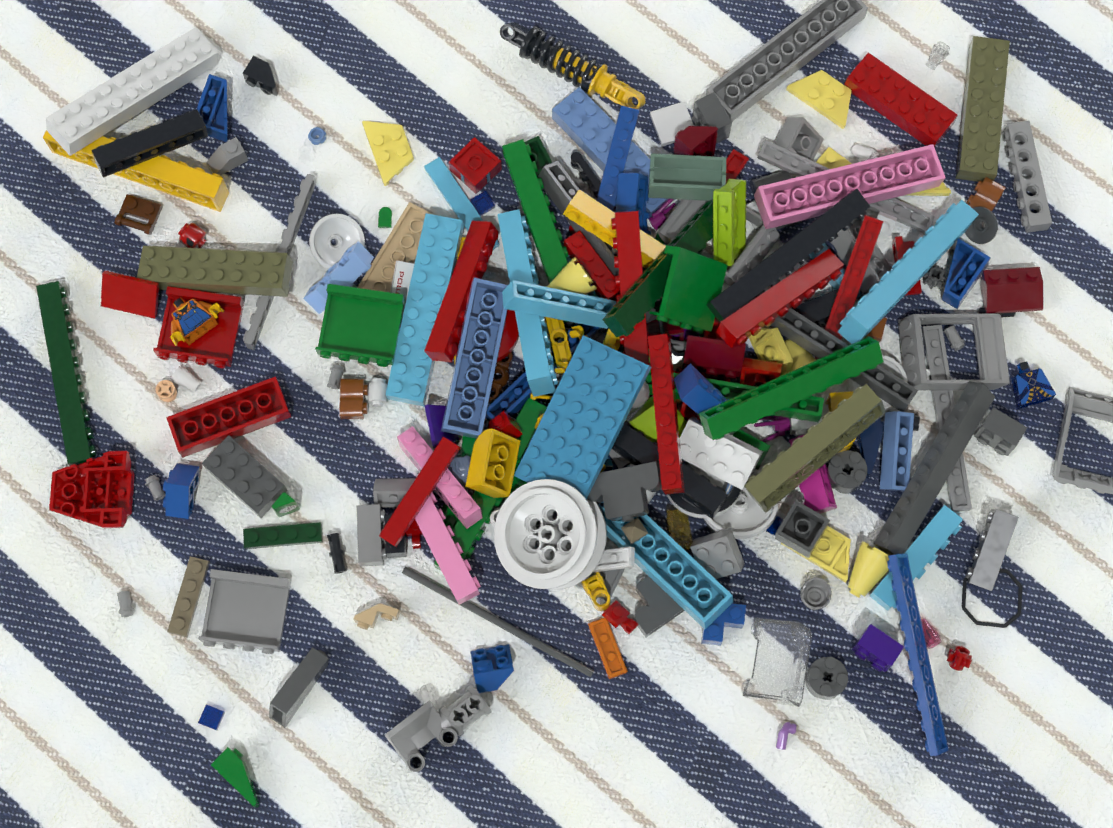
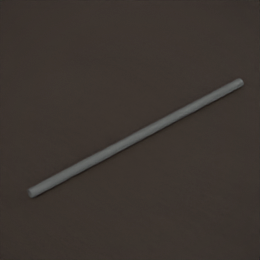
[402,566,594,678]

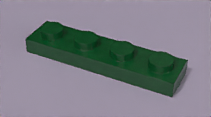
[243,522,323,549]

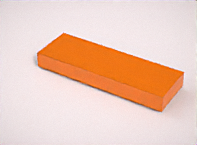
[588,618,628,680]

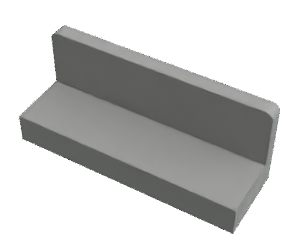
[373,478,416,507]

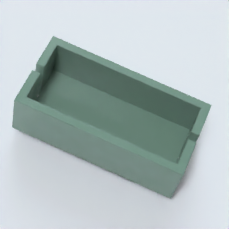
[648,153,726,201]

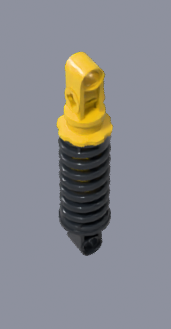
[500,22,646,109]

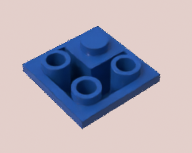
[470,644,514,693]

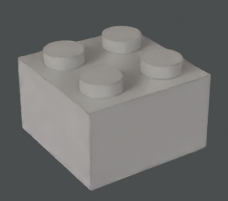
[690,528,745,579]

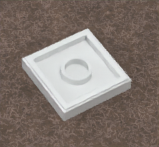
[650,102,694,147]

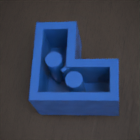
[163,463,200,519]
[701,604,746,646]

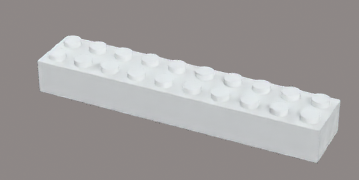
[46,27,219,156]

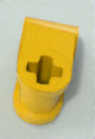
[581,572,610,611]

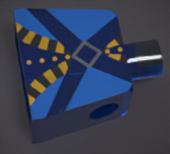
[1012,361,1056,410]

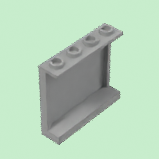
[198,569,291,654]

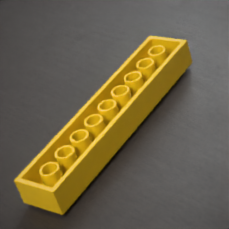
[43,130,229,212]

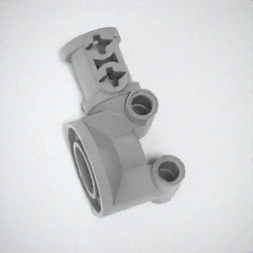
[385,685,492,772]

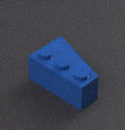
[197,74,227,142]
[615,173,651,236]
[941,238,991,310]
[674,364,729,414]

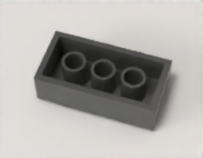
[202,435,288,518]

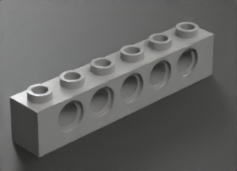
[1002,121,1052,233]

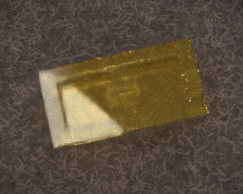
[666,510,693,551]

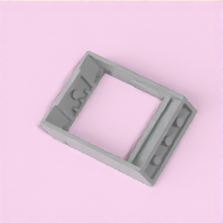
[657,199,780,286]
[898,314,1010,390]
[1053,387,1113,494]

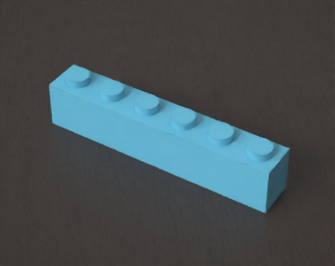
[502,280,616,329]
[870,505,963,611]

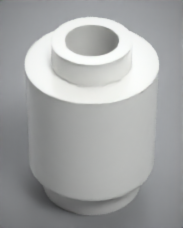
[368,378,387,407]

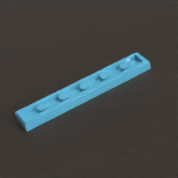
[424,157,499,250]

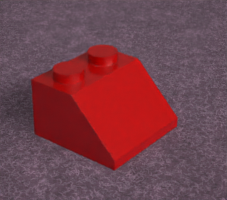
[740,358,783,387]

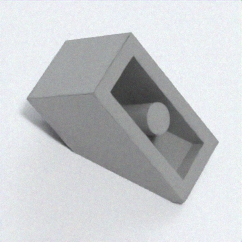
[207,137,248,176]

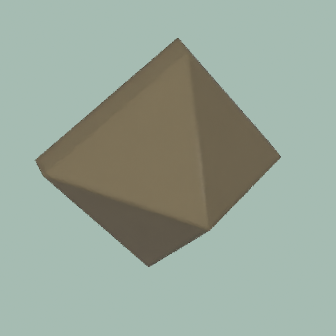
[621,517,648,544]

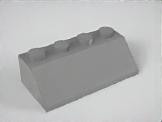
[830,218,892,293]

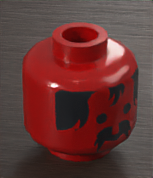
[178,223,207,248]

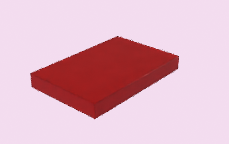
[101,271,159,319]

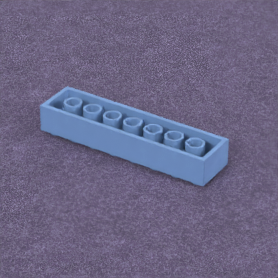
[552,87,675,217]
[441,278,508,439]

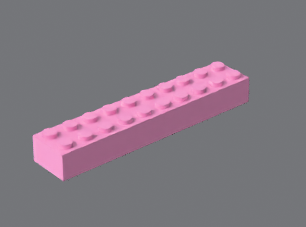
[754,144,945,230]

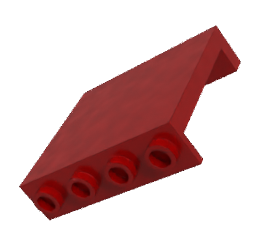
[153,286,244,368]

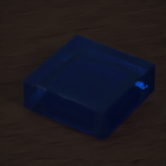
[470,191,495,216]
[198,704,225,731]

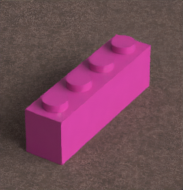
[789,435,837,514]

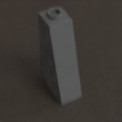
[269,647,329,728]

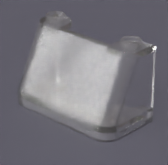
[742,618,812,707]

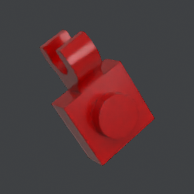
[406,519,423,549]
[602,600,638,634]

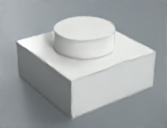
[877,211,897,236]

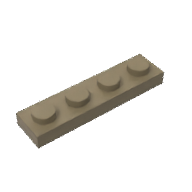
[167,556,210,638]

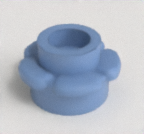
[308,127,326,145]

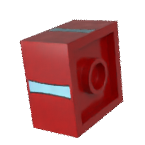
[449,137,502,194]

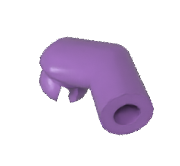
[776,722,797,750]

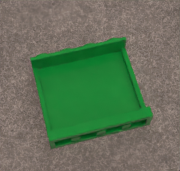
[649,245,728,334]
[315,284,405,367]

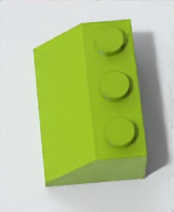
[629,397,687,443]

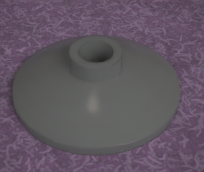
[965,207,998,244]

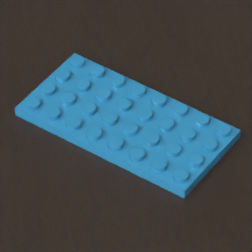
[514,335,651,500]

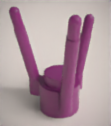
[648,199,676,231]
[754,416,790,443]

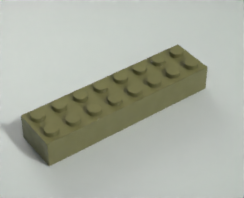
[955,36,1010,182]
[137,246,293,297]
[745,384,886,513]

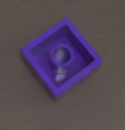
[852,624,904,672]

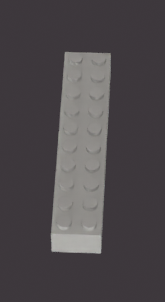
[706,0,868,122]

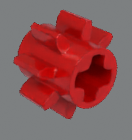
[946,646,972,671]

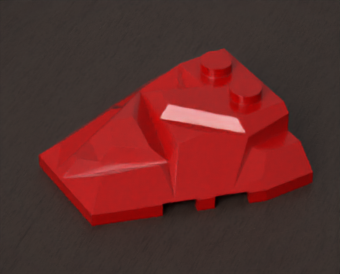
[49,451,135,528]

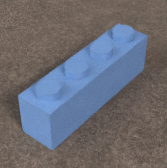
[880,411,914,491]

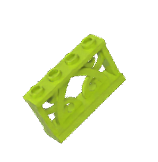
[713,179,746,266]

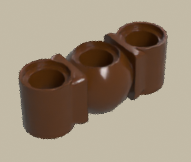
[488,353,513,404]

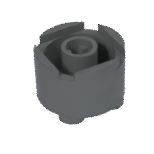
[827,451,867,494]
[805,657,848,700]

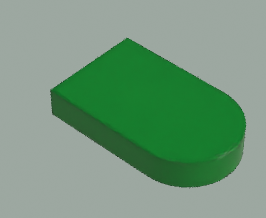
[378,207,392,228]

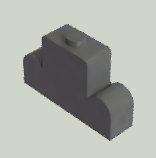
[587,461,662,522]
[634,574,685,638]

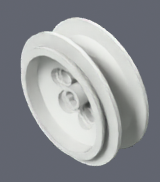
[494,479,607,590]

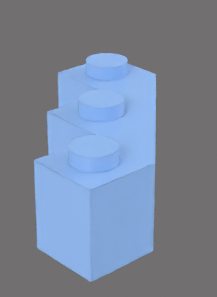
[303,241,374,314]

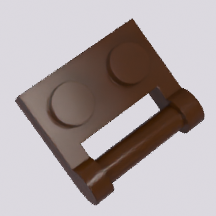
[114,194,163,235]

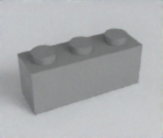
[356,504,387,567]

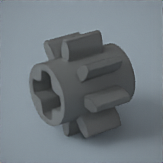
[923,265,947,290]

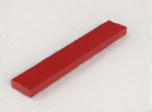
[379,437,460,547]

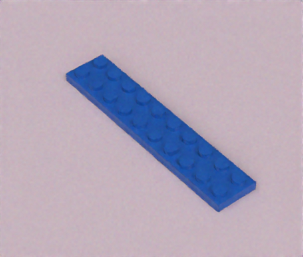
[887,553,949,756]

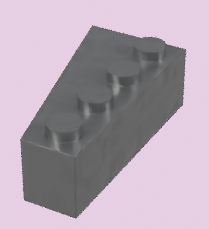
[966,509,1019,591]

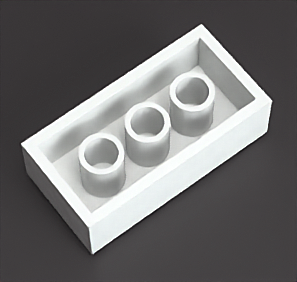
[680,416,763,490]

